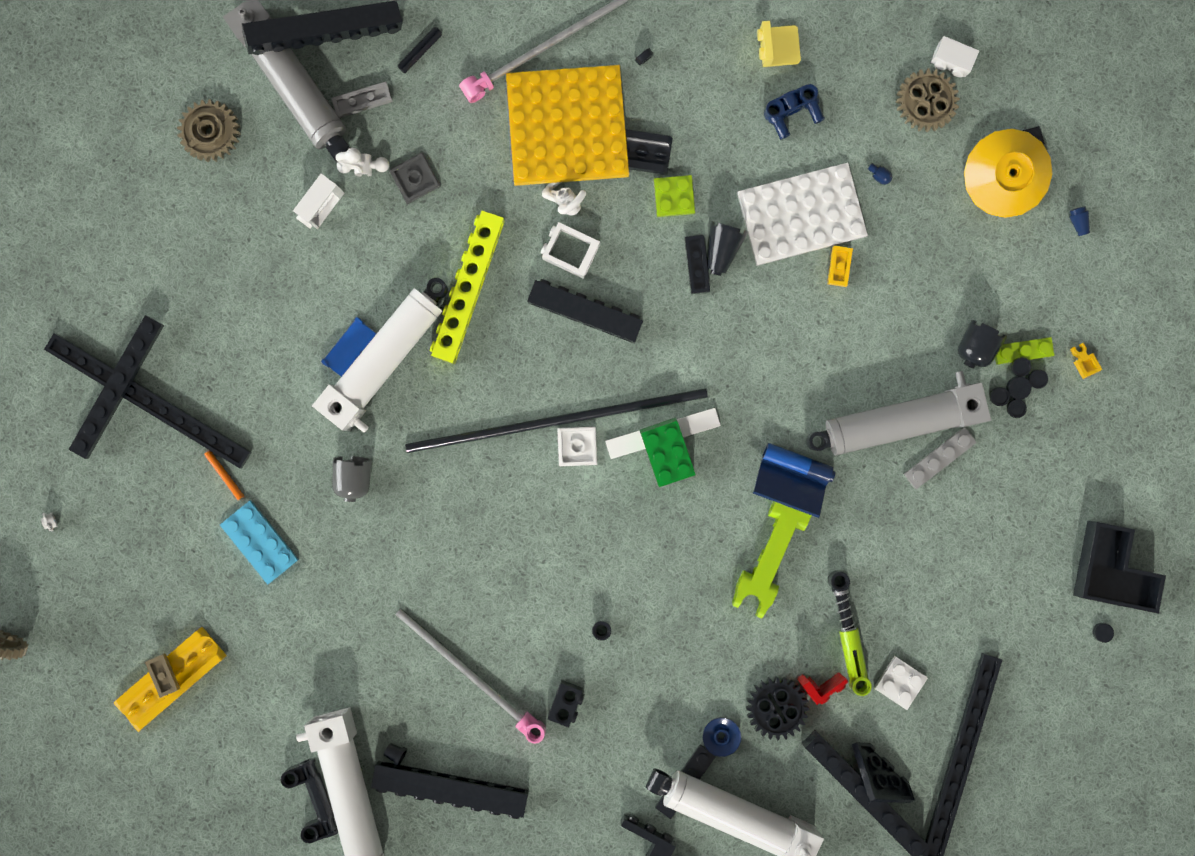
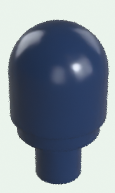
[867,163,893,185]

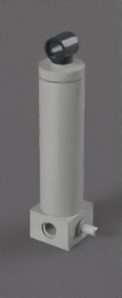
[223,0,350,163]
[806,371,991,456]

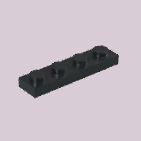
[655,744,716,819]

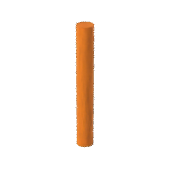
[204,450,244,500]

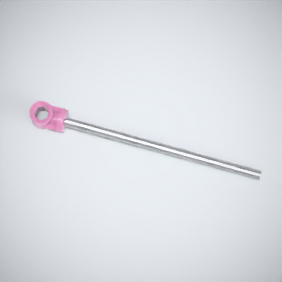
[459,0,628,103]
[395,609,546,744]

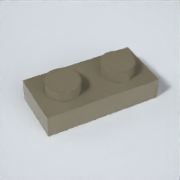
[145,653,180,698]

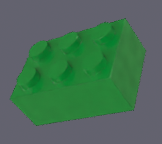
[639,417,696,487]

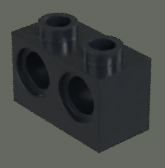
[547,680,585,728]

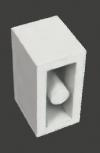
[930,36,979,77]

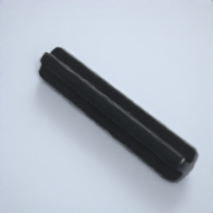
[397,27,442,73]

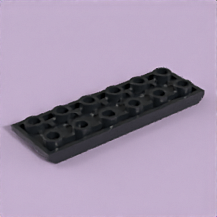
[625,129,673,175]

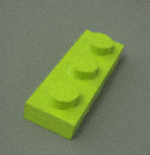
[995,337,1055,365]

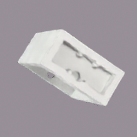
[293,174,344,229]
[541,222,600,279]

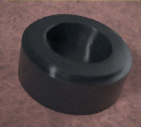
[635,48,654,66]
[1092,623,1114,643]

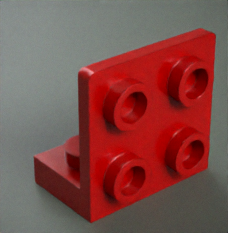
[797,672,849,705]

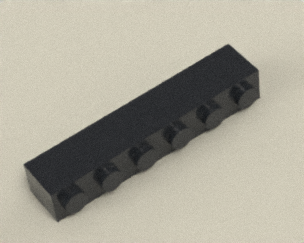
[527,279,643,344]

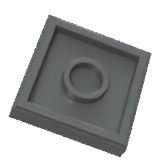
[389,153,441,205]

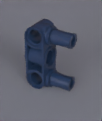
[764,84,825,140]

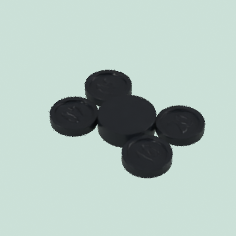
[990,357,1048,418]

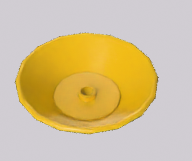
[964,128,1053,218]

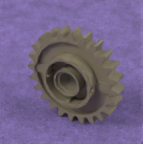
[177,99,241,162]

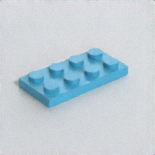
[220,501,299,585]

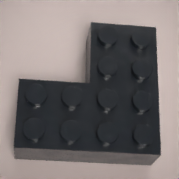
[1073,521,1166,614]

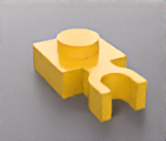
[1070,343,1103,379]

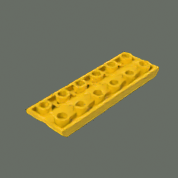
[114,627,227,732]

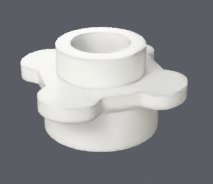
[41,512,58,531]

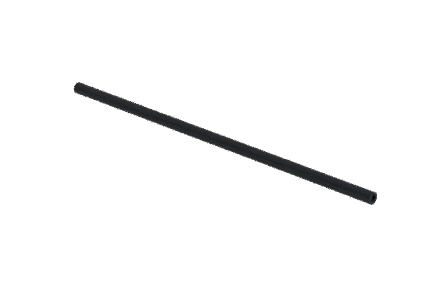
[405,388,708,453]

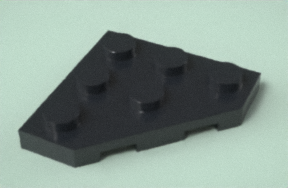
[852,742,915,803]

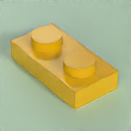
[827,246,853,287]

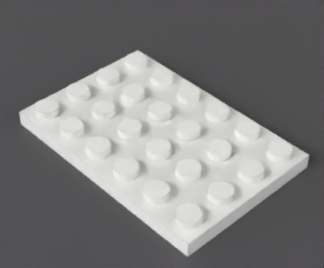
[737,163,868,266]

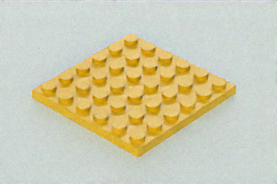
[506,65,629,186]

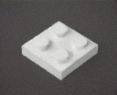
[874,656,928,710]

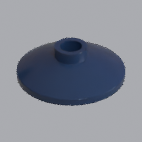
[702,717,741,757]

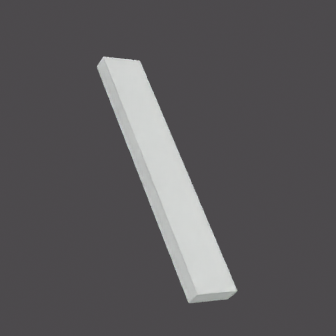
[605,408,721,459]

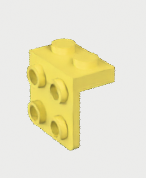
[757,21,801,67]

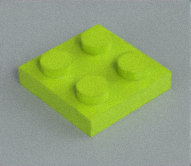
[654,175,695,217]

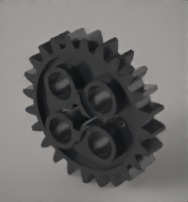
[746,676,809,741]

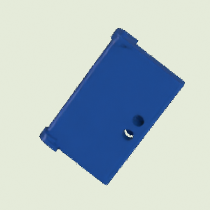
[321,317,376,377]

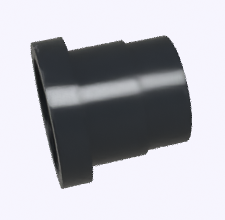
[592,621,611,641]
[384,743,407,766]

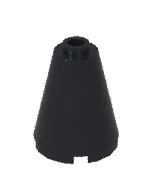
[708,221,748,276]

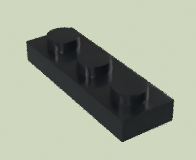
[684,235,710,294]

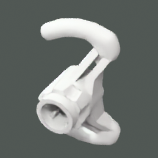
[542,182,586,216]

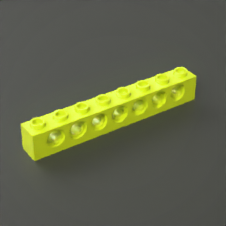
[430,211,505,364]

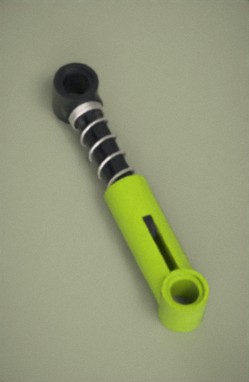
[828,570,872,696]

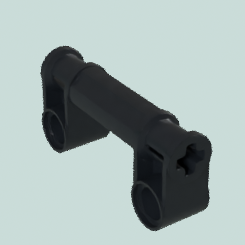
[280,757,339,844]

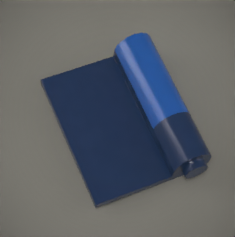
[753,443,836,518]

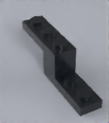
[621,814,676,856]

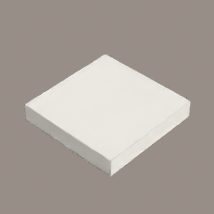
[557,427,597,466]

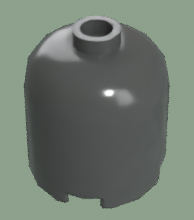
[332,456,372,502]

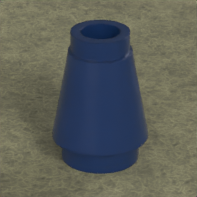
[1069,206,1090,236]

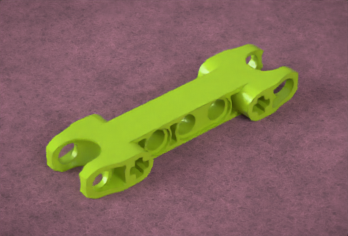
[732,501,812,619]

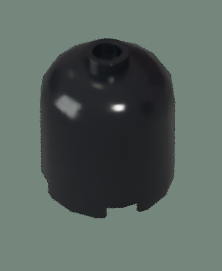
[958,320,1007,369]

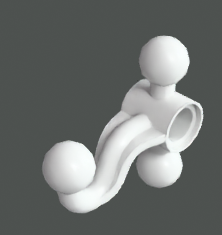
[336,148,389,176]

